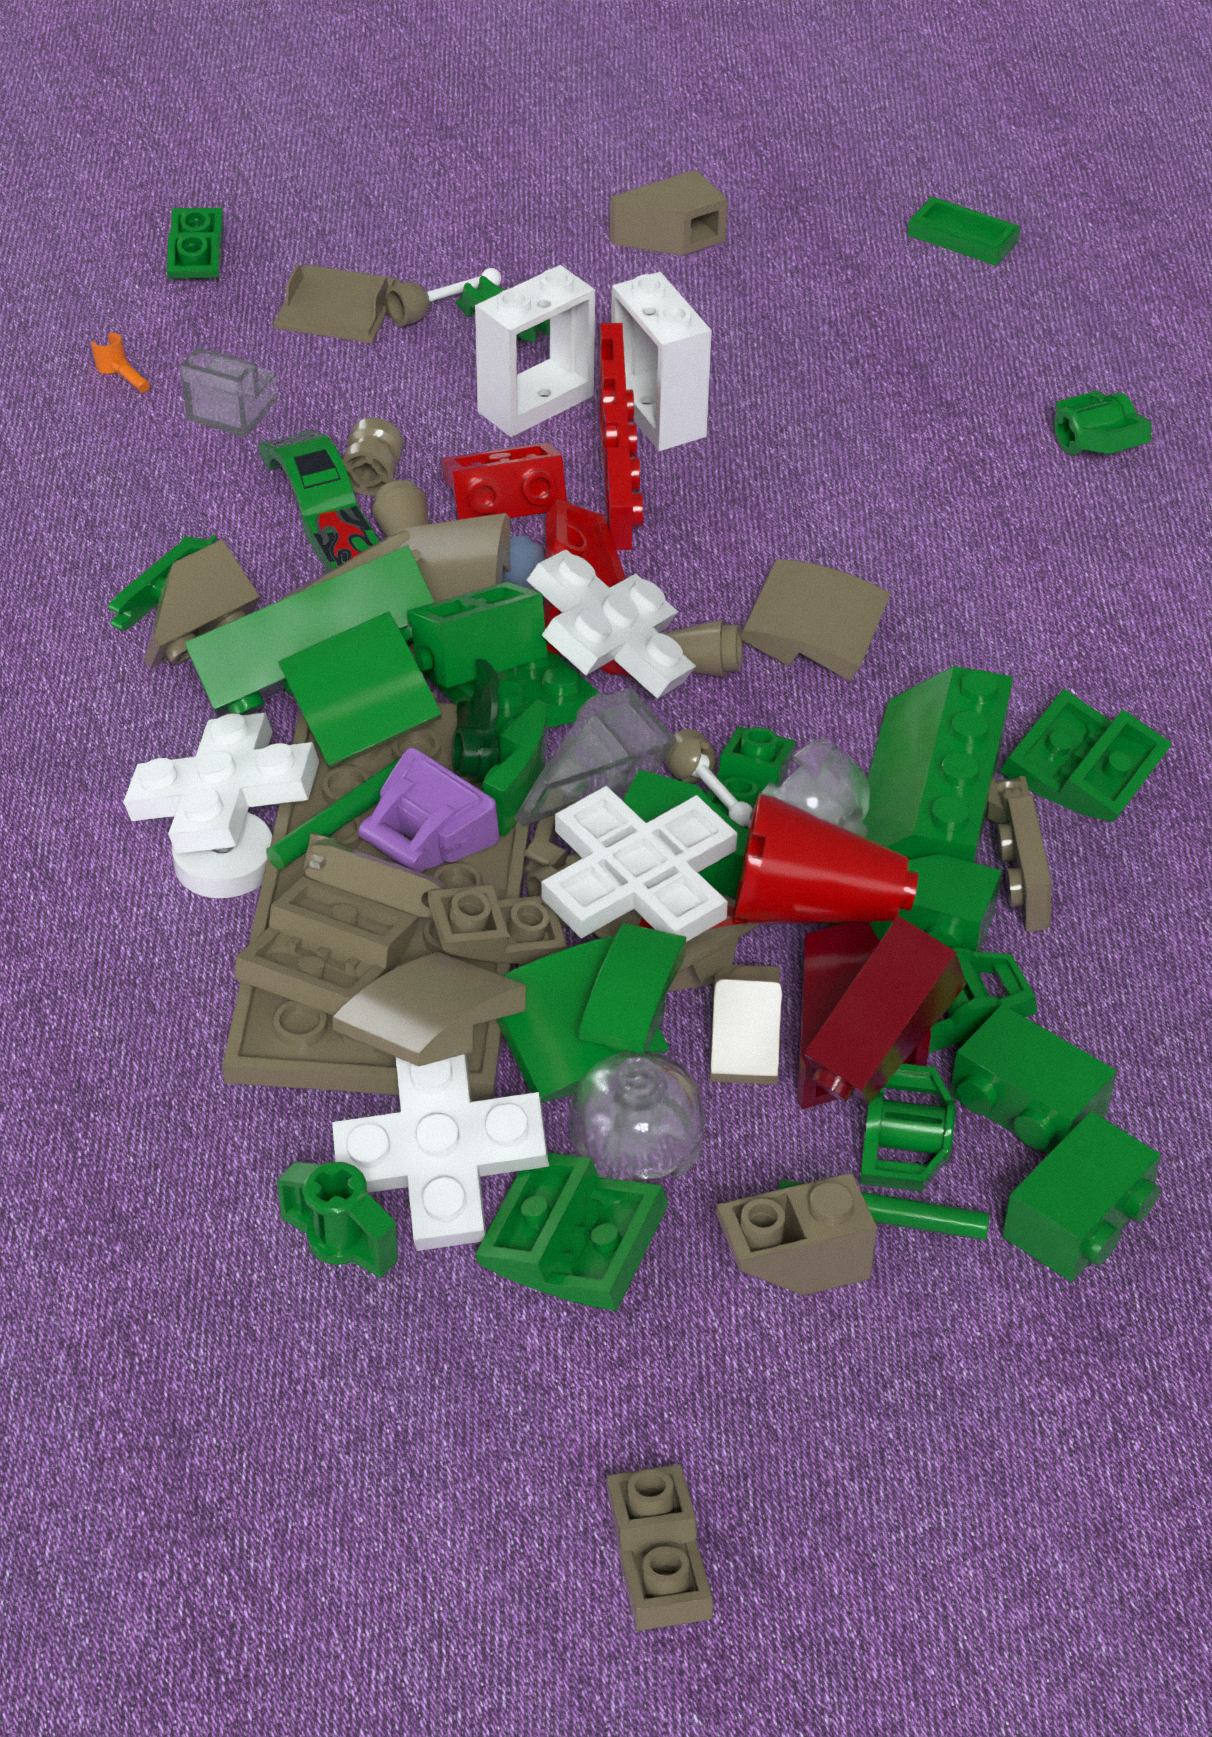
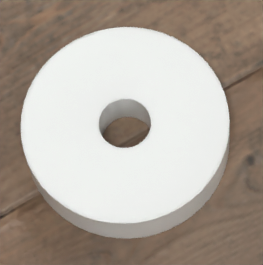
[172,812,272,898]

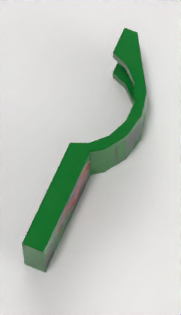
[258,430,380,573]

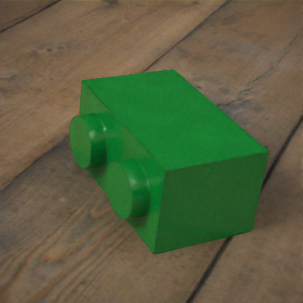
[950,1004,1117,1154]
[1002,1111,1161,1283]

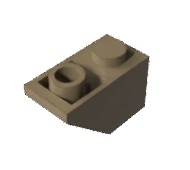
[609,169,728,256]
[144,539,260,669]
[716,1173,877,1296]

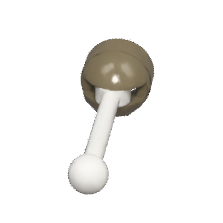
[385,268,502,327]
[662,729,754,827]

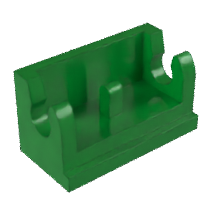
[407,581,548,688]

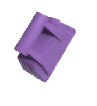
[358,748,499,873]

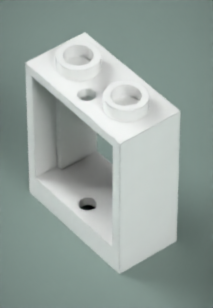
[475,265,595,437]
[611,272,712,451]

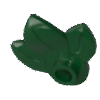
[451,659,499,784]

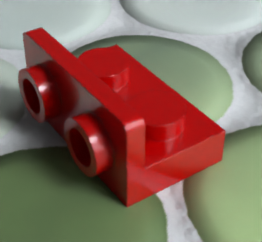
[441,442,567,520]

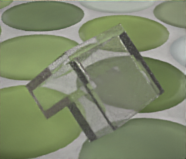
[181,347,278,437]

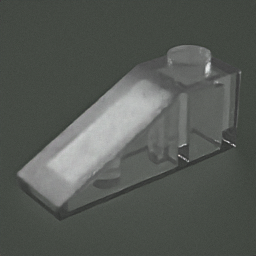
[514,688,676,826]

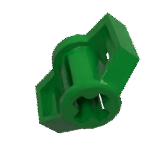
[1054,390,1151,456]
[928,948,1037,1054]
[860,1064,956,1192]
[277,1162,398,1279]

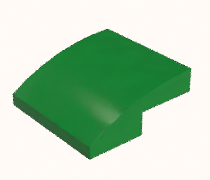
[277,611,442,770]
[999,688,1172,822]
[496,935,669,1103]
[475,1152,669,1311]

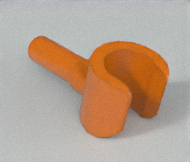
[91,333,150,393]

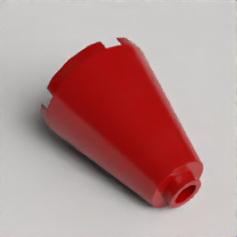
[732,794,918,925]

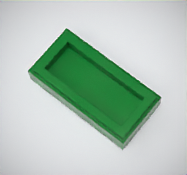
[907,196,1021,266]

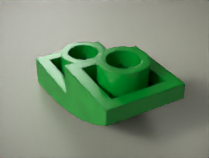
[167,207,224,279]
[481,700,547,837]
[706,726,796,830]
[579,923,687,1054]

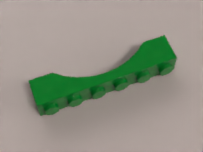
[622,769,1002,952]

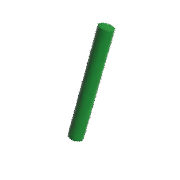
[266,756,402,870]
[779,1179,990,1241]

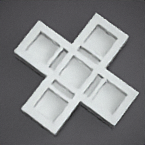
[526,549,696,699]
[123,712,319,854]
[542,786,737,942]
[332,1054,549,1251]

